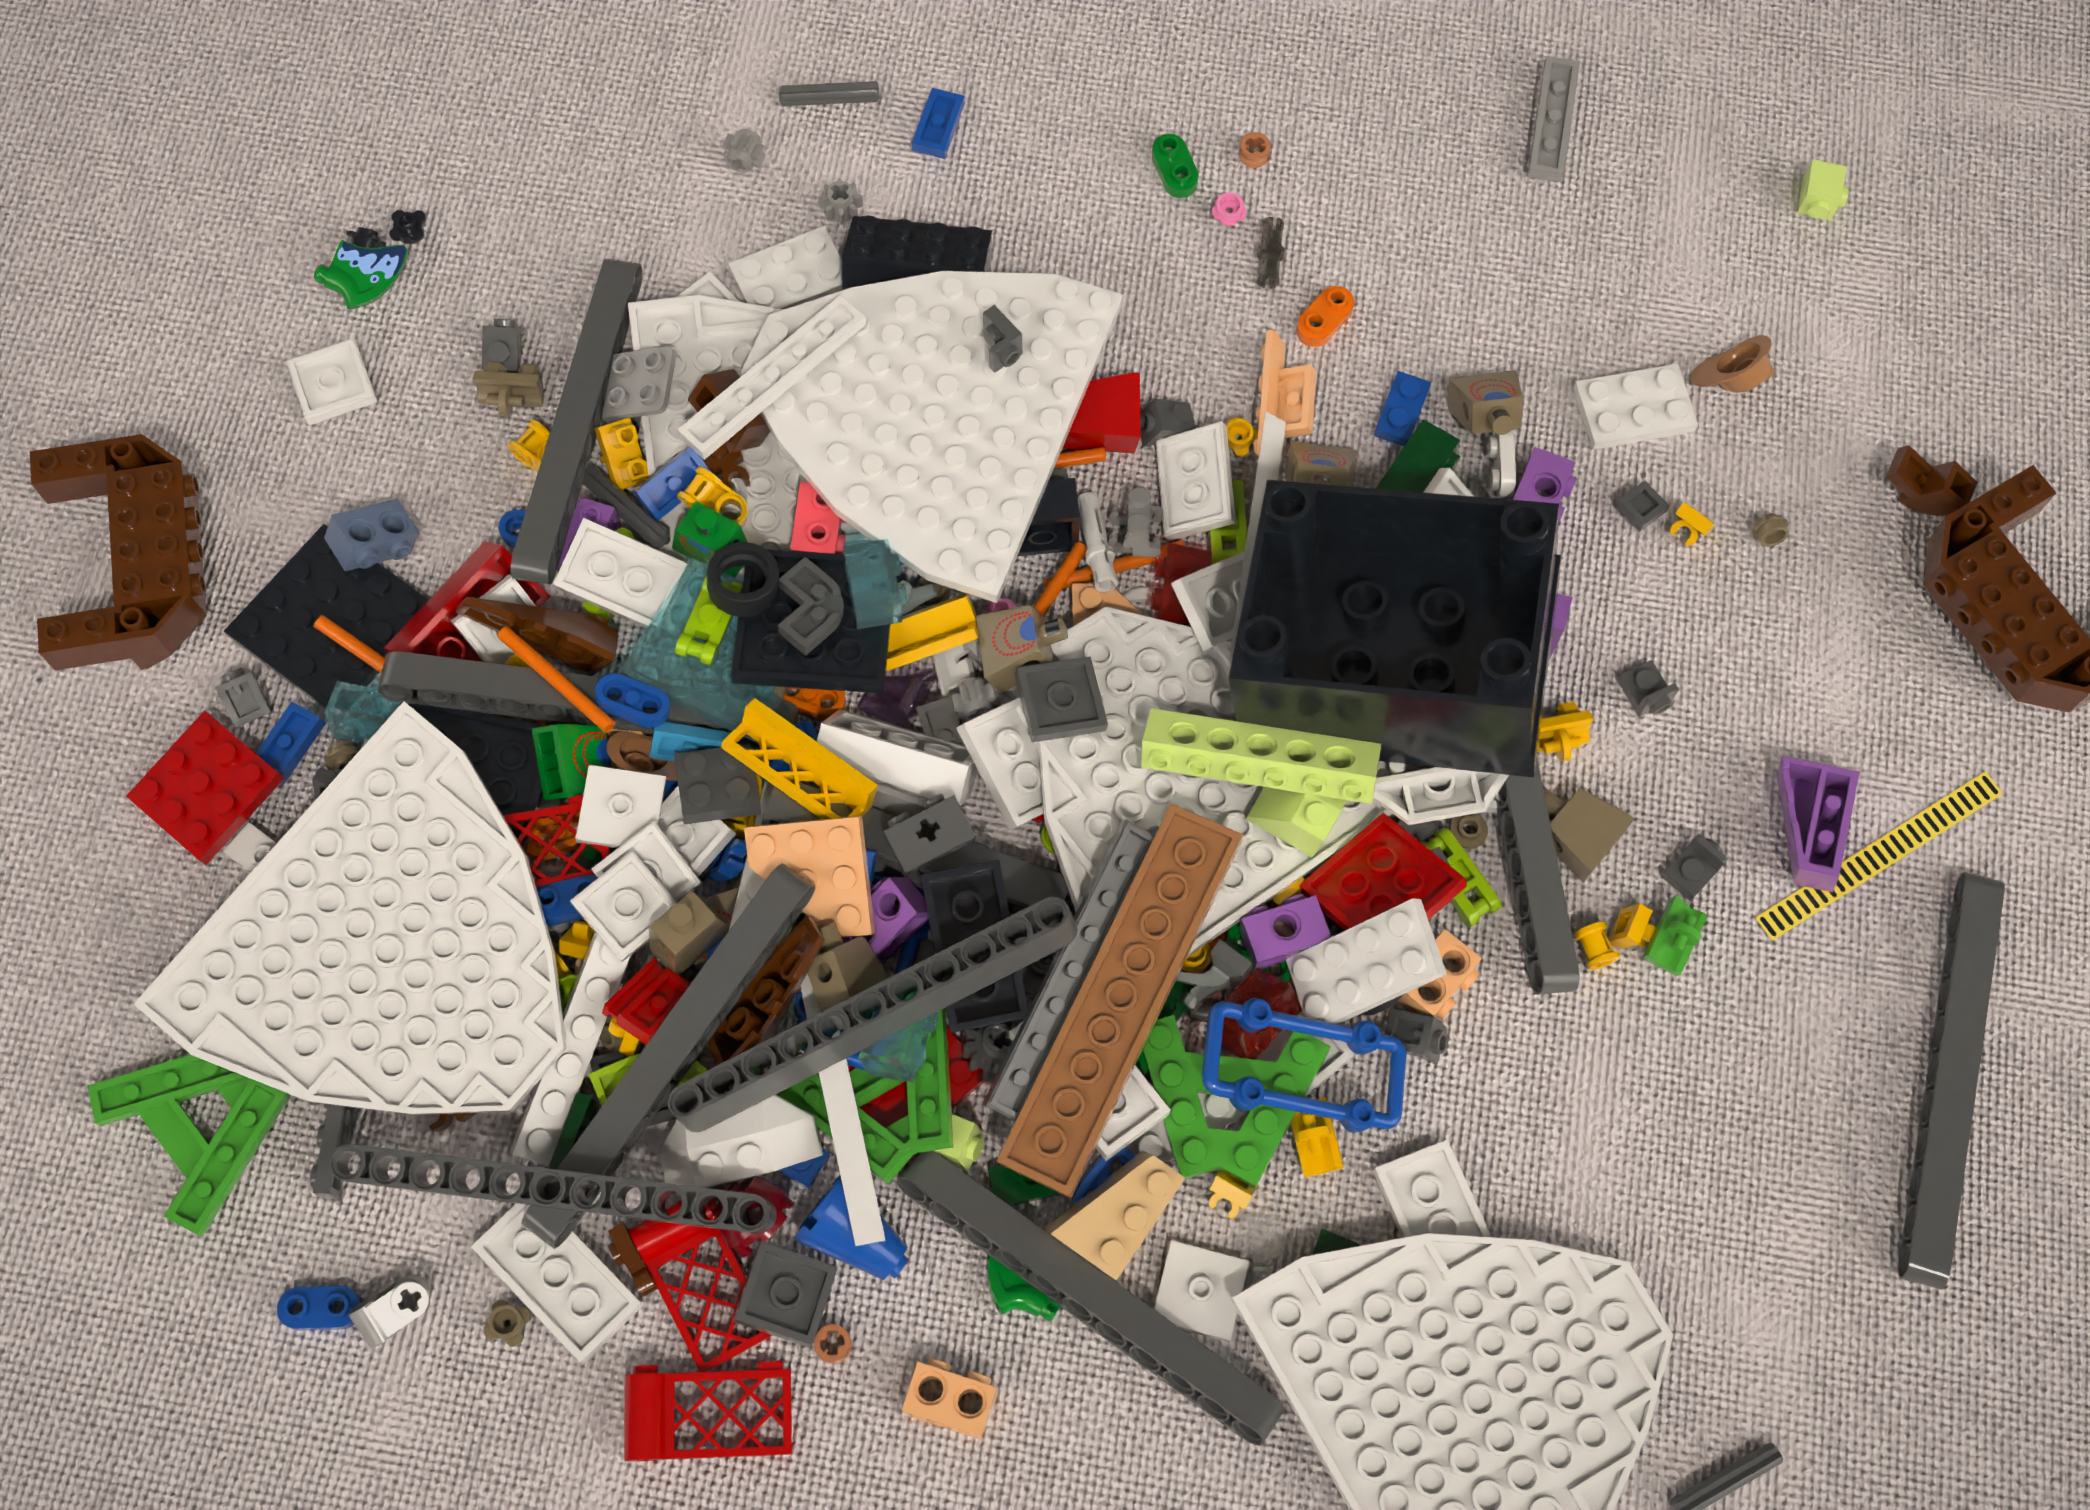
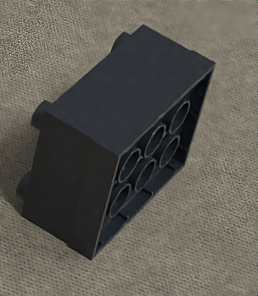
[1228,480,1561,778]

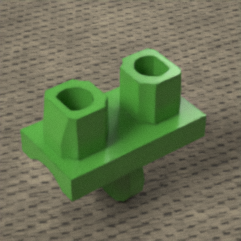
[1643,896,1708,976]

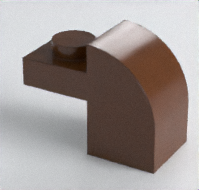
[1886,445,1978,516]

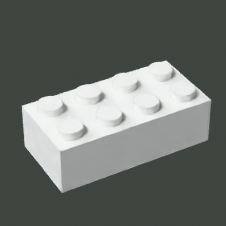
[817,709,978,806]

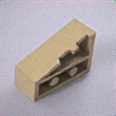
[1042,1151,1185,1281]

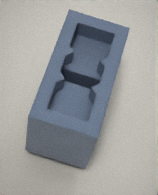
[324,499,419,571]

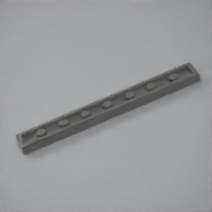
[982,819,1155,1122]

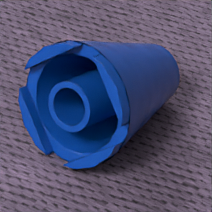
[793,1175,909,1280]

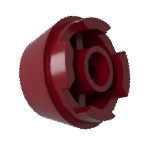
[713,1175,795,1258]

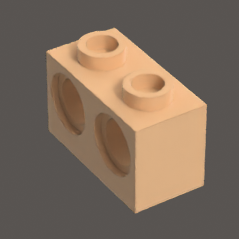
[1398,929,1482,1020]
[902,1358,997,1440]

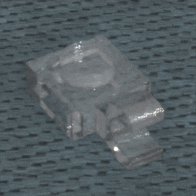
[1239,1214,1281,1286]

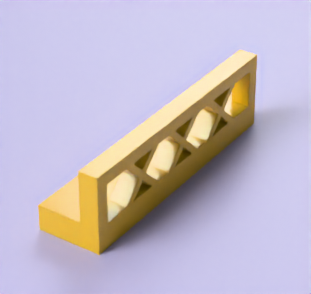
[886,593,979,672]
[721,698,878,819]

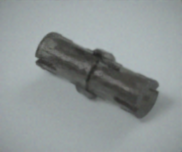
[1257,217,1285,289]

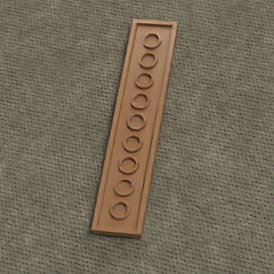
[996,803,1243,1198]

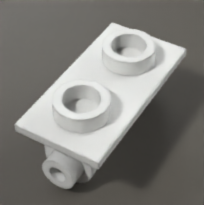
[932,643,975,698]

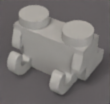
[1108,487,1162,557]

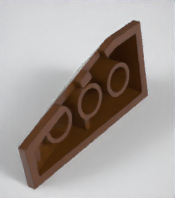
[455,597,619,676]
[707,915,825,1065]

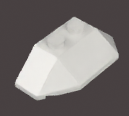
[1373,761,1509,825]
[659,1094,823,1188]

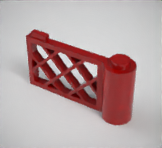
[503,794,610,889]
[628,1198,773,1372]
[624,1361,792,1462]

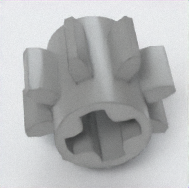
[721,129,766,173]
[819,179,863,225]
[951,677,1001,722]

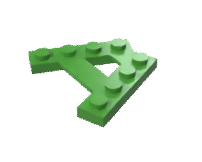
[778,997,953,1184]
[1143,1015,1331,1189]
[88,1054,291,1237]

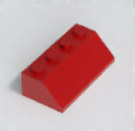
[384,541,551,662]

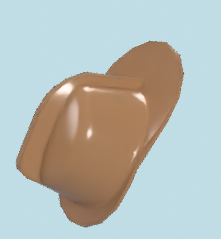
[1690,335,1774,393]
[606,731,677,781]

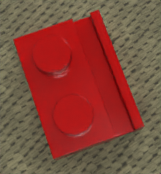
[602,957,690,1045]

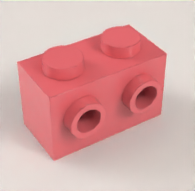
[790,482,847,554]

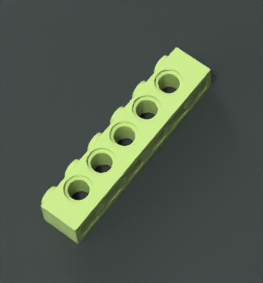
[1141,708,1381,804]

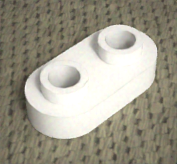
[1487,430,1516,498]

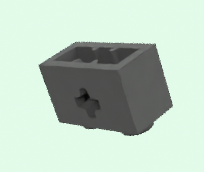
[883,794,976,877]

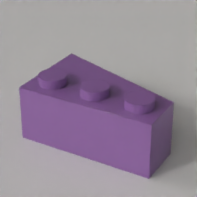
[1777,756,1860,892]

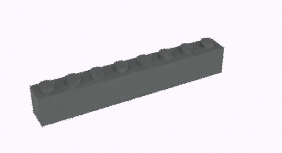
[761,781,1068,921]

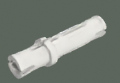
[1078,492,1118,592]

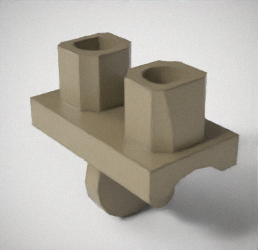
[473,362,544,417]

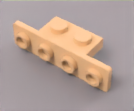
[1254,329,1317,459]

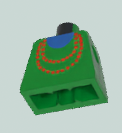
[672,502,748,582]
[532,724,613,800]

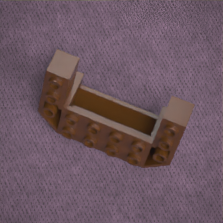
[30,434,207,671]
[1923,465,2090,713]

